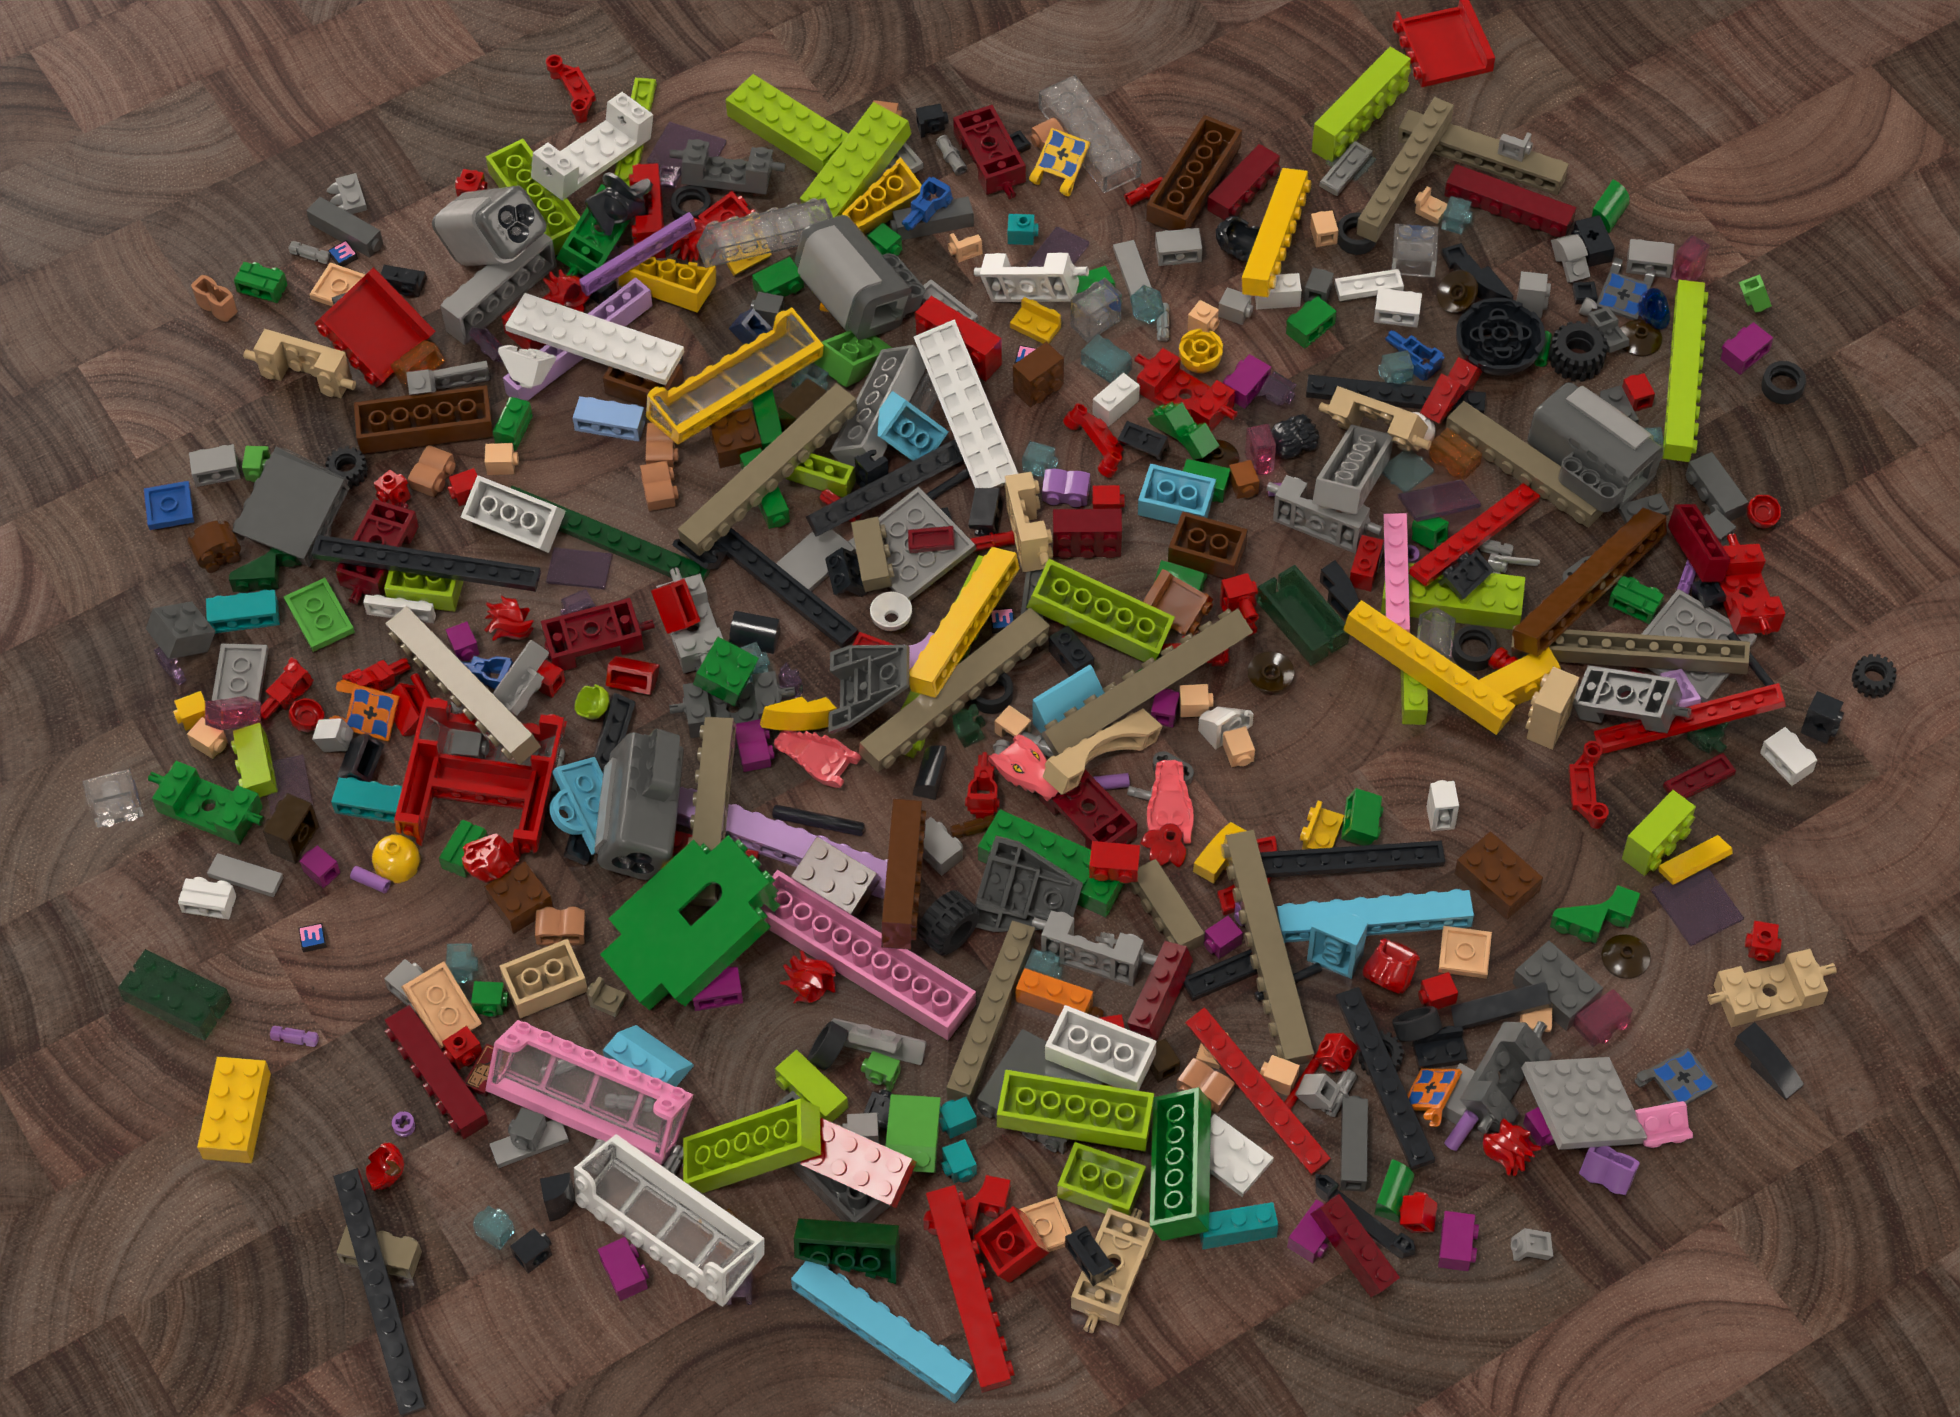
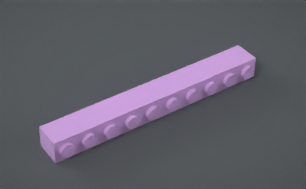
[676,787,887,899]

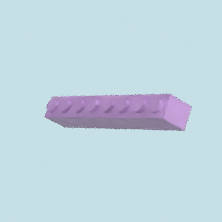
[503,278,653,401]

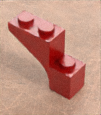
[1420,357,1482,424]
[923,1175,1011,1240]

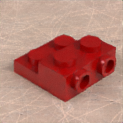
[698,191,760,247]

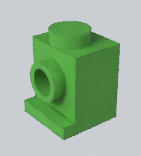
[1739,274,1772,313]
[242,446,271,482]
[861,1051,901,1092]

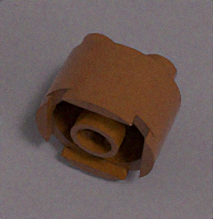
[188,521,241,573]

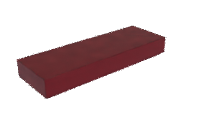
[1663,753,1736,799]

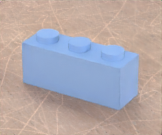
[573,396,646,441]

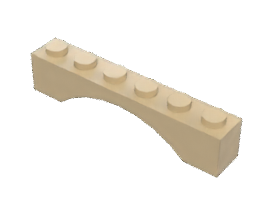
[1042,709,1163,795]

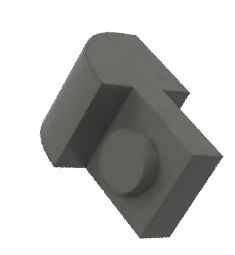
[1588,306,1629,353]

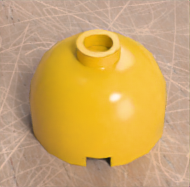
[1179,329,1223,374]
[372,835,421,883]

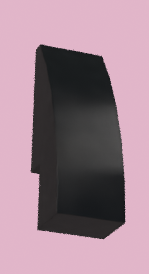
[1453,255,1514,300]
[1320,560,1359,621]
[1734,1022,1804,1100]

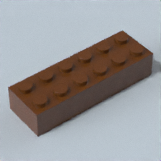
[1146,115,1242,231]
[354,385,494,454]
[881,799,926,950]

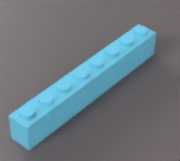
[1276,889,1474,943]
[791,1261,973,1403]

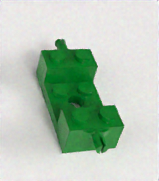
[556,184,632,276]
[148,761,264,845]

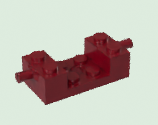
[953,105,1026,199]
[336,499,419,605]
[541,598,655,671]
[1040,769,1138,850]

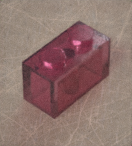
[1671,235,1710,282]
[1245,424,1276,474]
[205,696,261,730]
[1573,989,1633,1047]

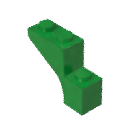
[1147,402,1219,460]
[1550,885,1640,944]

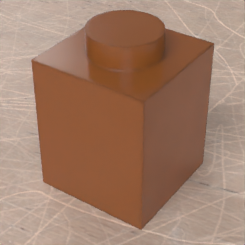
[1229,460,1259,499]

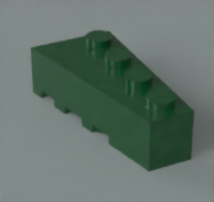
[794,1218,900,1284]

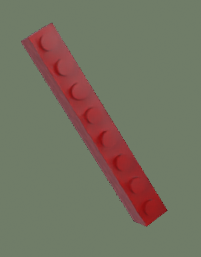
[926,1185,1015,1393]

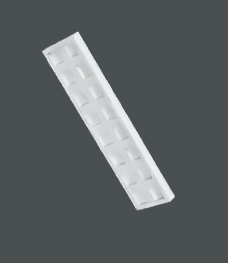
[505,293,685,385]
[914,319,1018,489]

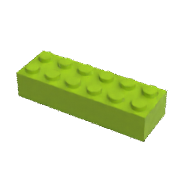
[1312,47,1411,163]
[725,74,848,174]
[800,102,912,221]
[486,139,580,256]
[1026,559,1175,662]
[1381,563,1525,630]
[997,1070,1154,1151]
[683,1098,821,1193]

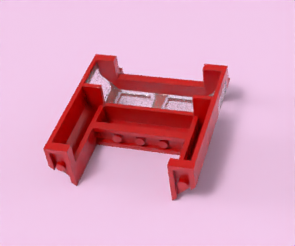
[394,698,567,858]

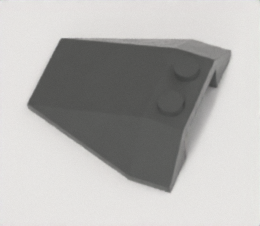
[828,645,910,734]
[975,836,1083,932]

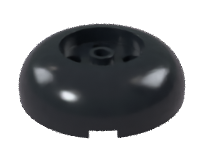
[1456,298,1545,376]

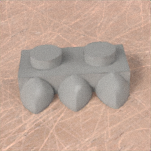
[326,173,367,214]

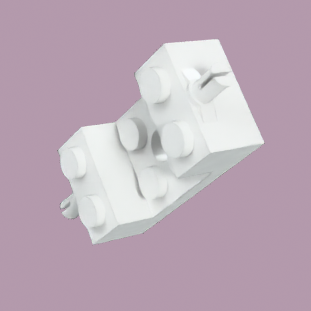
[974,252,1089,302]

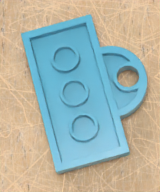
[550,757,603,855]

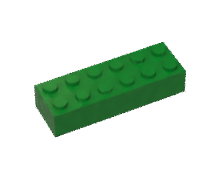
[978,809,1126,918]
[1150,1087,1211,1241]

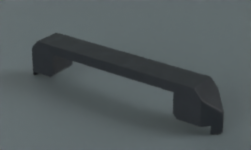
[1315,1173,1415,1258]

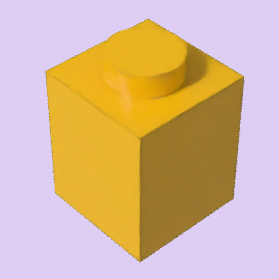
[173,691,212,731]

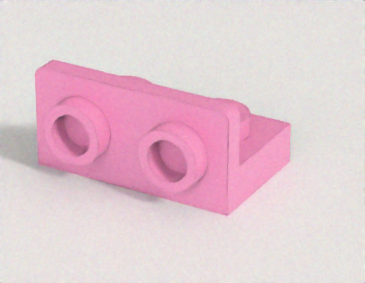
[1635,1101,1693,1148]

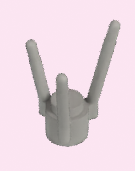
[1488,553,1540,574]

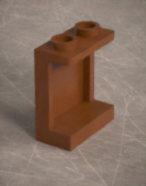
[1143,569,1214,636]

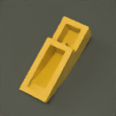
[760,697,837,731]
[1193,822,1246,884]

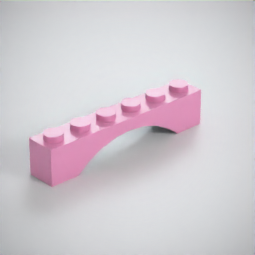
[1384,513,1410,633]

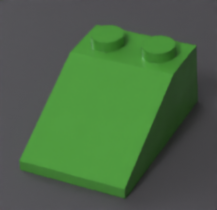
[813,331,892,387]
[886,1094,941,1173]

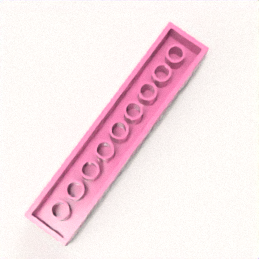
[761,870,976,1040]

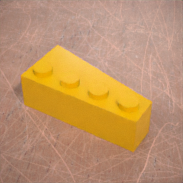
[842,157,922,235]
[618,257,716,312]
[1479,647,1561,706]

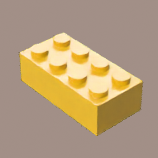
[197,1057,271,1163]

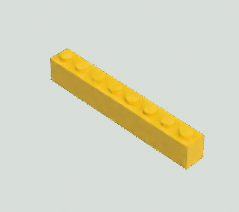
[1242,168,1311,298]
[909,547,1020,698]
[1343,600,1515,735]

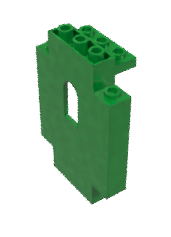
[600,835,781,1010]

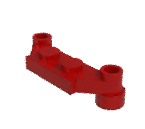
[546,55,596,123]
[1063,403,1124,478]
[1568,741,1609,829]

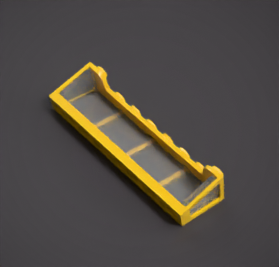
[646,308,824,445]

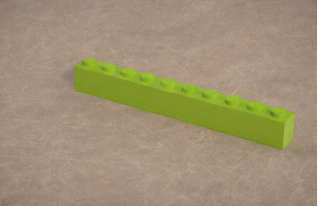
[1662,280,1708,462]

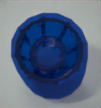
[1637,288,1670,330]

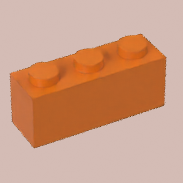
[1016,968,1093,1016]

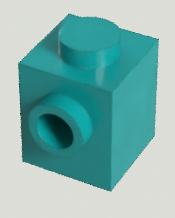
[1007,214,1039,245]
[939,1097,977,1139]
[941,1139,977,1184]

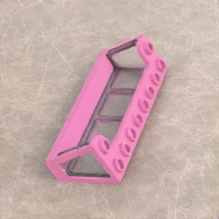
[485,1020,693,1166]

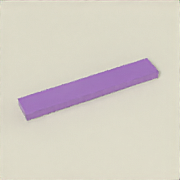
[579,212,696,296]

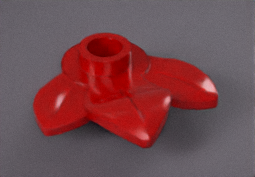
[1140,823,1186,867]

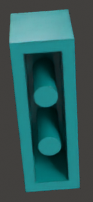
[206,590,280,633]
[331,777,402,823]
[1199,1202,1278,1250]

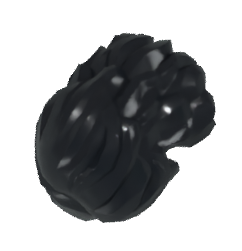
[1216,216,1260,262]
[1266,414,1320,459]

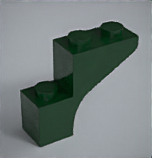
[229,548,302,593]

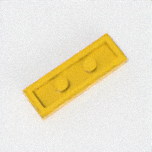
[1658,835,1733,885]

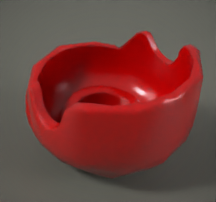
[1747,495,1781,529]
[289,698,325,733]

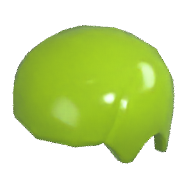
[575,684,610,720]

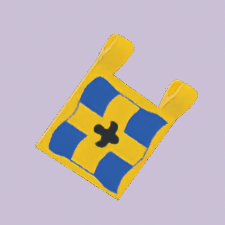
[1029,128,1090,196]

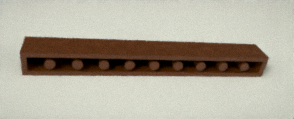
[1512,508,1667,657]

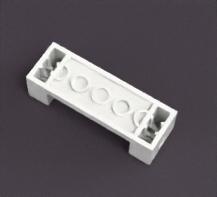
[531,92,653,200]

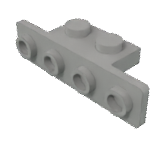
[492,640,549,715]
[831,1018,926,1065]

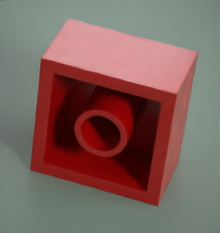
[974,1206,1050,1283]

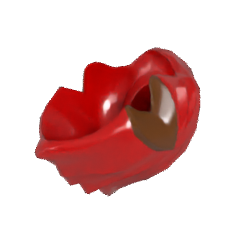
[366,1142,404,1191]

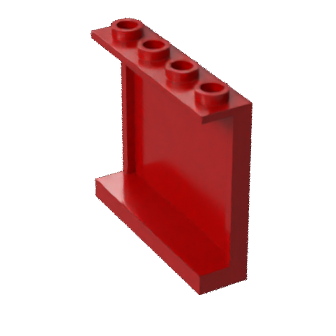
[1393,0,1495,88]
[314,267,436,388]

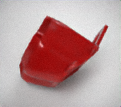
[462,834,519,883]
[1362,938,1420,994]

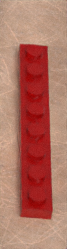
[1408,483,1541,587]
[1594,683,1786,754]
[1185,1007,1331,1176]

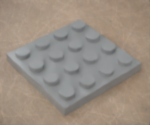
[848,487,976,601]
[1642,589,1757,703]
[1521,1057,1647,1150]

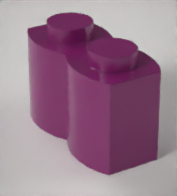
[736,719,775,772]

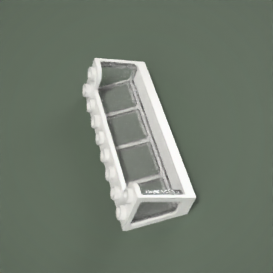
[574,1134,764,1307]

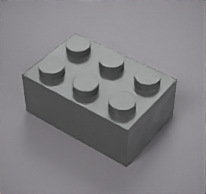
[1512,941,1603,1031]

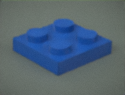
[144,481,195,530]

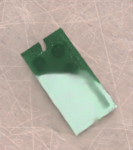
[1257,565,1350,666]
[118,949,232,1041]

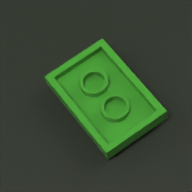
[284,578,355,652]

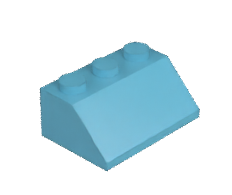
[878,391,949,461]
[1138,464,1216,524]
[1033,665,1104,733]
[1307,912,1368,979]
[603,1025,694,1087]

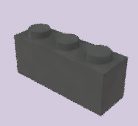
[1686,452,1748,521]

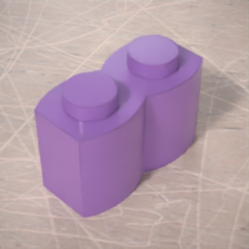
[1042,469,1090,507]
[1579,1146,1640,1195]

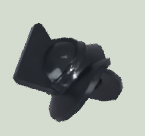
[585,172,653,236]

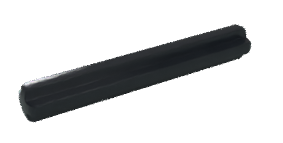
[772,805,865,836]

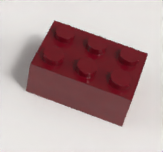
[1053,509,1122,559]

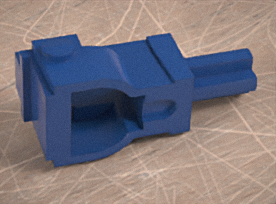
[902,177,953,231]
[1385,330,1445,381]
[461,656,514,689]

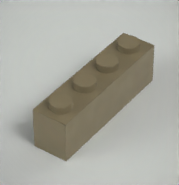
[1129,859,1205,952]

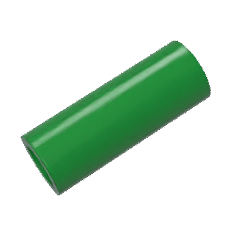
[1534,331,1552,367]

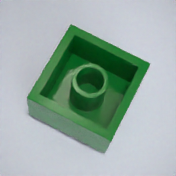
[693,637,759,706]

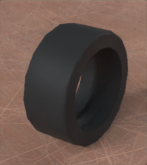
[670,185,711,220]
[1337,212,1376,255]
[1761,361,1806,404]
[1452,625,1497,671]
[970,672,1013,714]
[1392,1006,1442,1042]
[808,1021,848,1070]

